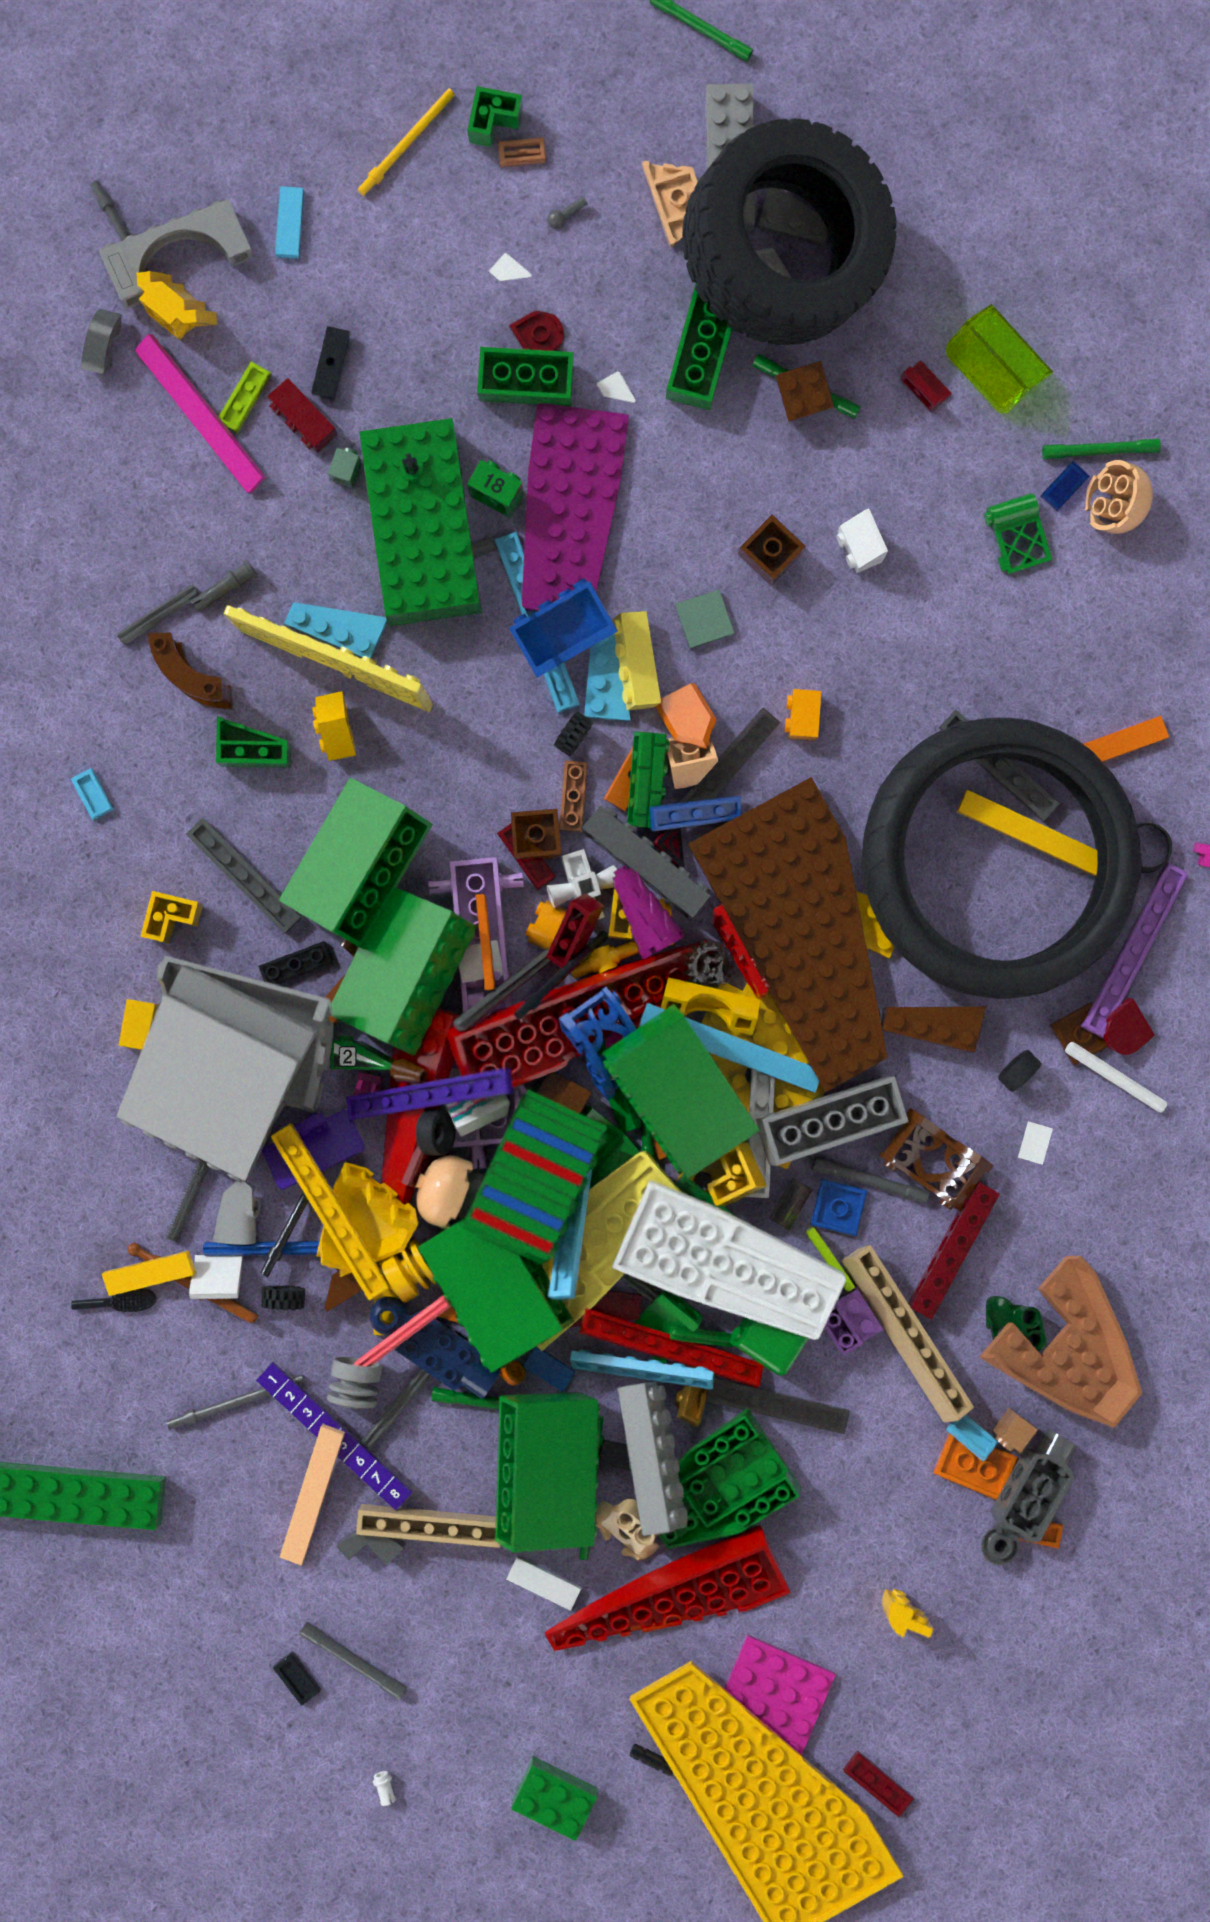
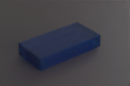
[1040,461,1090,511]

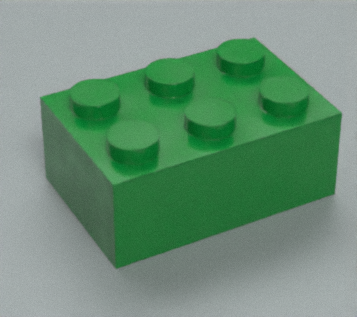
[511,1756,597,1842]

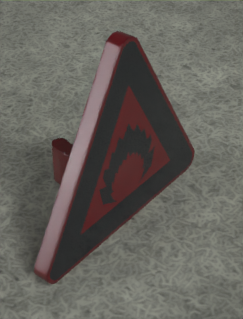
[654,828,685,868]

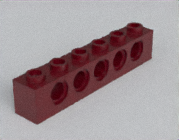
[908,1182,1000,1319]

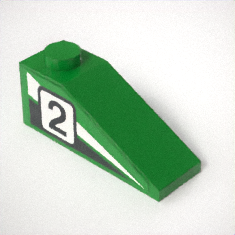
[330,1036,395,1070]

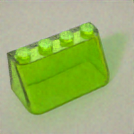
[946,304,1053,414]

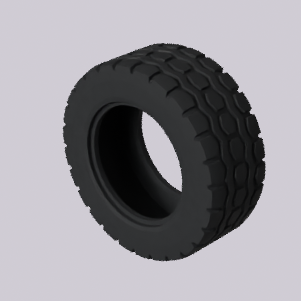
[682,118,897,345]

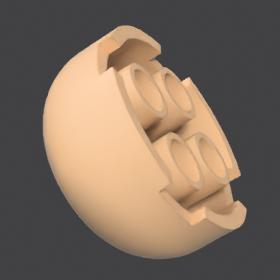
[1085,460,1153,534]
[416,1155,473,1229]

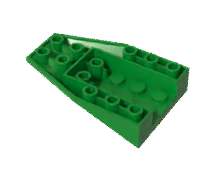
[658,1408,802,1549]

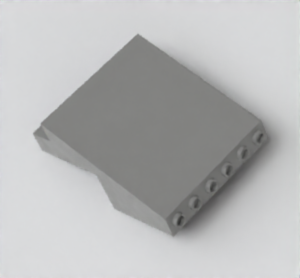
[116,965,318,1181]

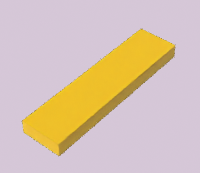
[102,1251,196,1296]

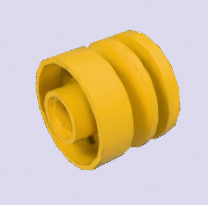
[379,1239,436,1303]

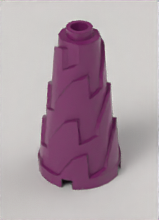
[612,865,685,959]

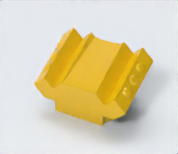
[136,271,217,340]

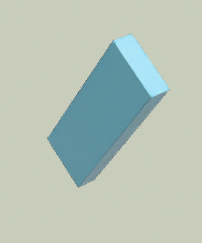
[275,186,304,259]

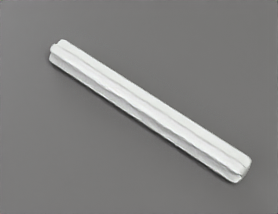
[1065,1042,1167,1113]

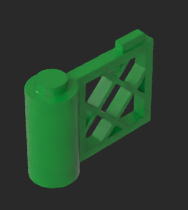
[984,493,1052,574]

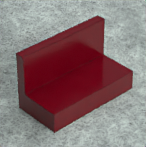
[900,360,952,413]

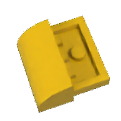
[882,1588,933,1638]

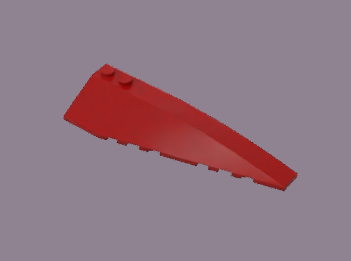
[381,1007,461,1205]
[545,1525,791,1651]

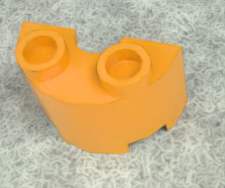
[525,900,567,950]

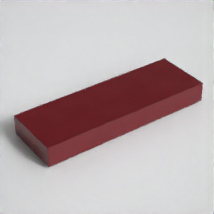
[497,823,556,891]
[843,1750,914,1818]

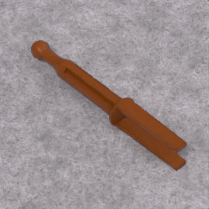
[127,1242,259,1323]

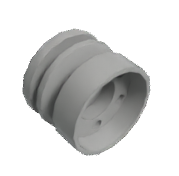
[327,1357,383,1409]

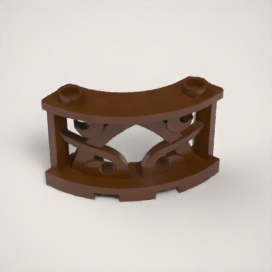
[148,632,233,710]
[879,1108,994,1212]

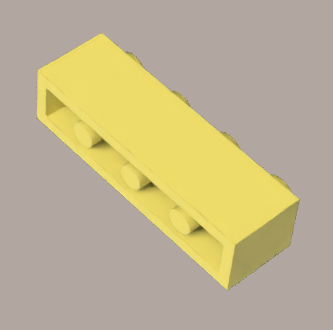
[612,611,661,710]

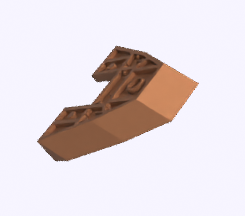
[979,1256,1143,1428]

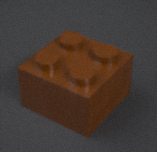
[775,361,835,422]
[738,515,806,586]

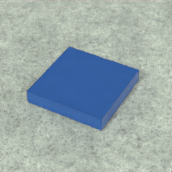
[810,1179,867,1236]

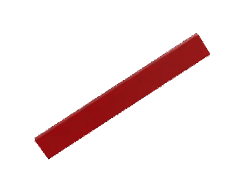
[579,1308,764,1388]

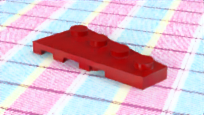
[711,905,769,1000]

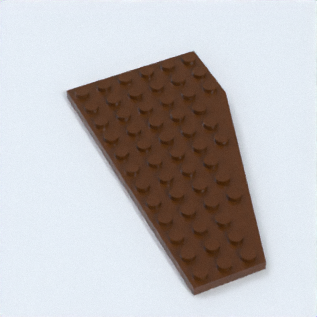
[688,777,888,1092]

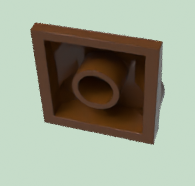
[511,809,562,859]

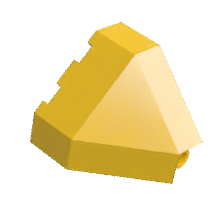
[316,1162,418,1277]

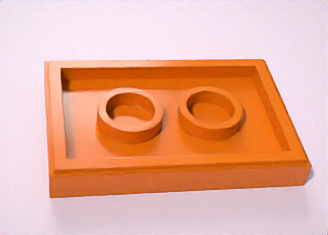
[933,1433,1018,1500]

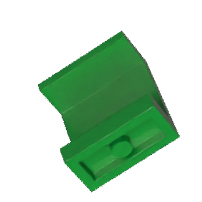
[634,1289,703,1364]

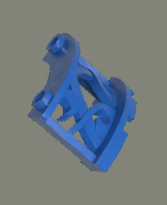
[559,987,636,1100]

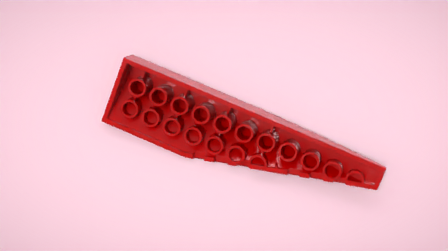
[446,939,717,1103]

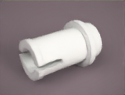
[373,1771,396,1806]

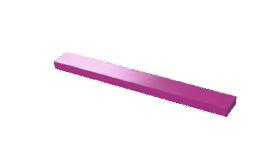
[135,334,266,493]

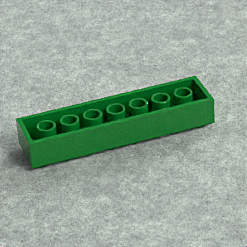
[0,1462,166,1530]

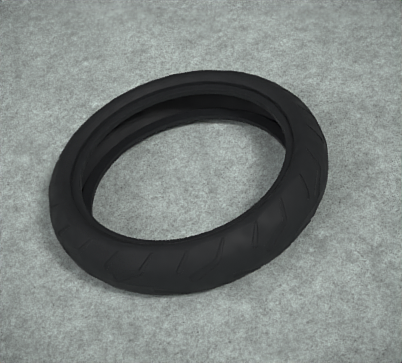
[862,717,1142,999]

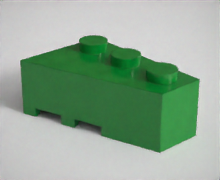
[216,716,291,768]

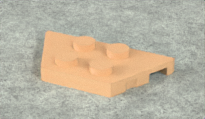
[642,161,698,248]

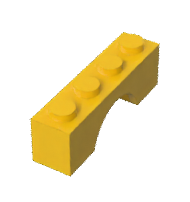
[661,977,761,1035]

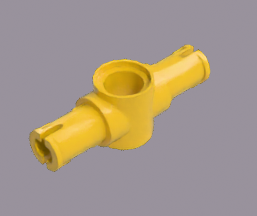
[571,940,639,979]

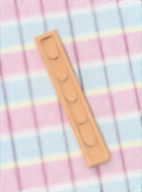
[280,1424,345,1566]

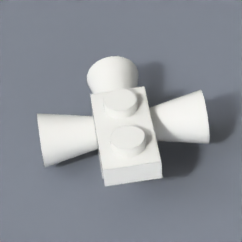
[547,849,617,920]

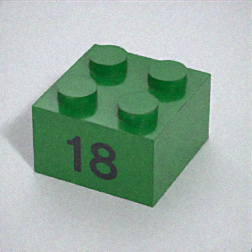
[467,460,524,519]

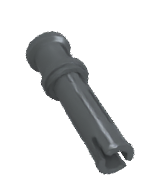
[190,559,258,613]

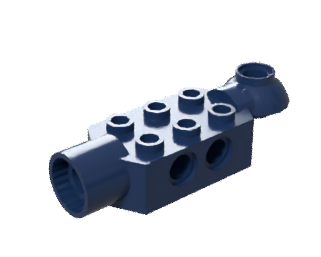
[370,1297,501,1399]

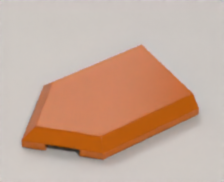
[655,683,717,749]

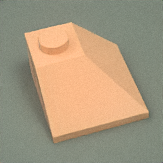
[665,737,718,789]

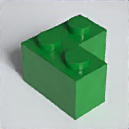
[467,86,523,147]

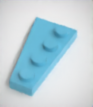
[284,602,388,659]
[584,634,631,722]

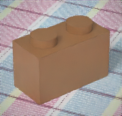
[993,1408,1037,1453]

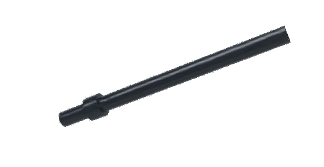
[514,931,608,1019]
[260,1170,325,1277]

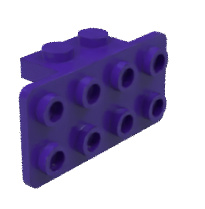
[262,1109,365,1190]

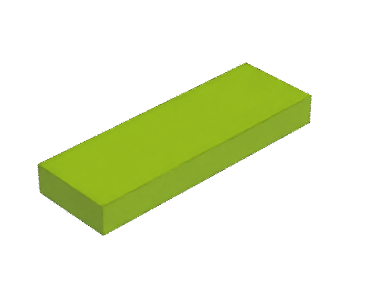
[218,361,272,434]
[805,1226,855,1292]

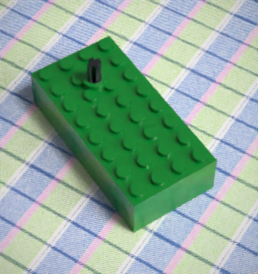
[359,418,482,626]

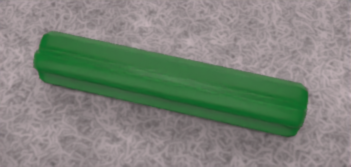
[669,1325,733,1348]

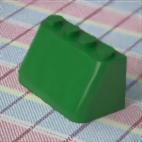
[729,1317,809,1376]

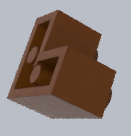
[536,1072,591,1114]

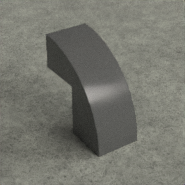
[81,309,122,374]
[336,1531,406,1565]

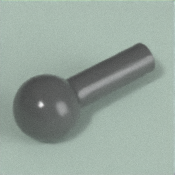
[547,196,588,229]

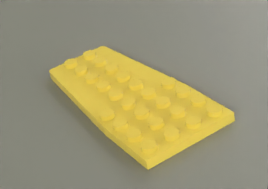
[223,605,433,713]
[537,1151,682,1351]

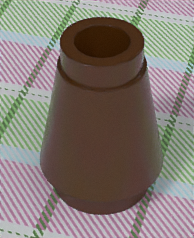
[390,1058,427,1083]

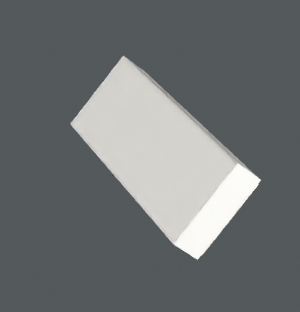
[507,1556,581,1611]

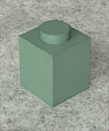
[328,448,361,487]

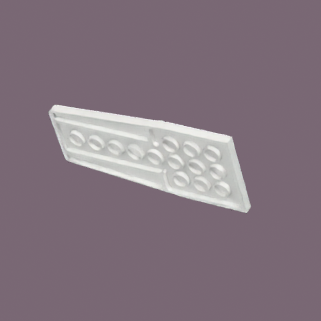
[612,1180,846,1339]

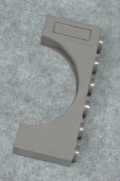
[99,199,253,310]

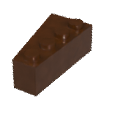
[881,1006,986,1053]

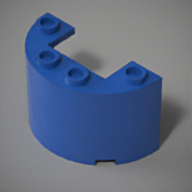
[509,578,618,678]

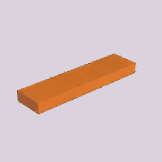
[1084,716,1169,762]
[476,894,496,991]

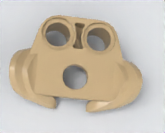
[595,1499,659,1561]

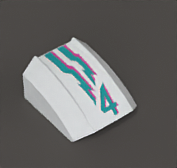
[446,1094,510,1136]

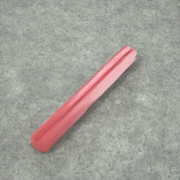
[353,1296,450,1367]

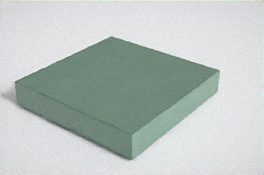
[675,590,734,649]

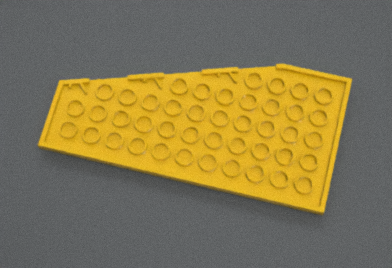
[630,1660,903,1922]

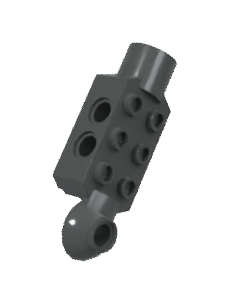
[981,1429,1078,1566]

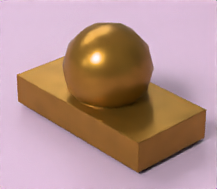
[675,1385,708,1427]

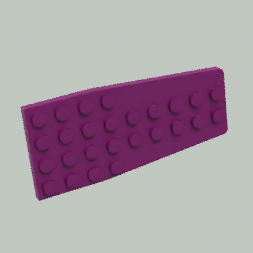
[522,403,629,612]

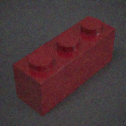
[267,378,338,453]
[546,893,604,968]

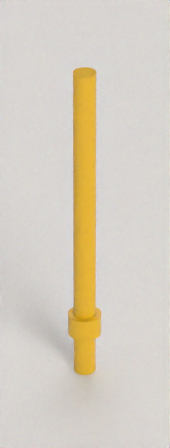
[357,88,455,196]

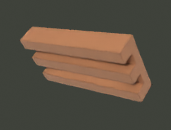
[498,137,546,167]

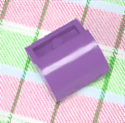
[824,1287,883,1356]

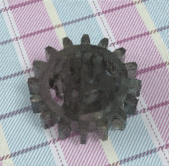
[683,939,734,989]

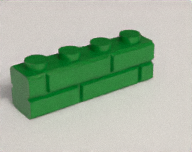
[627,731,669,828]

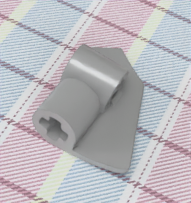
[213,1179,260,1245]

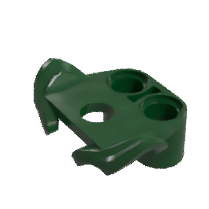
[986,1296,1046,1352]

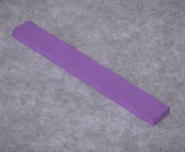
[1081,862,1189,1038]

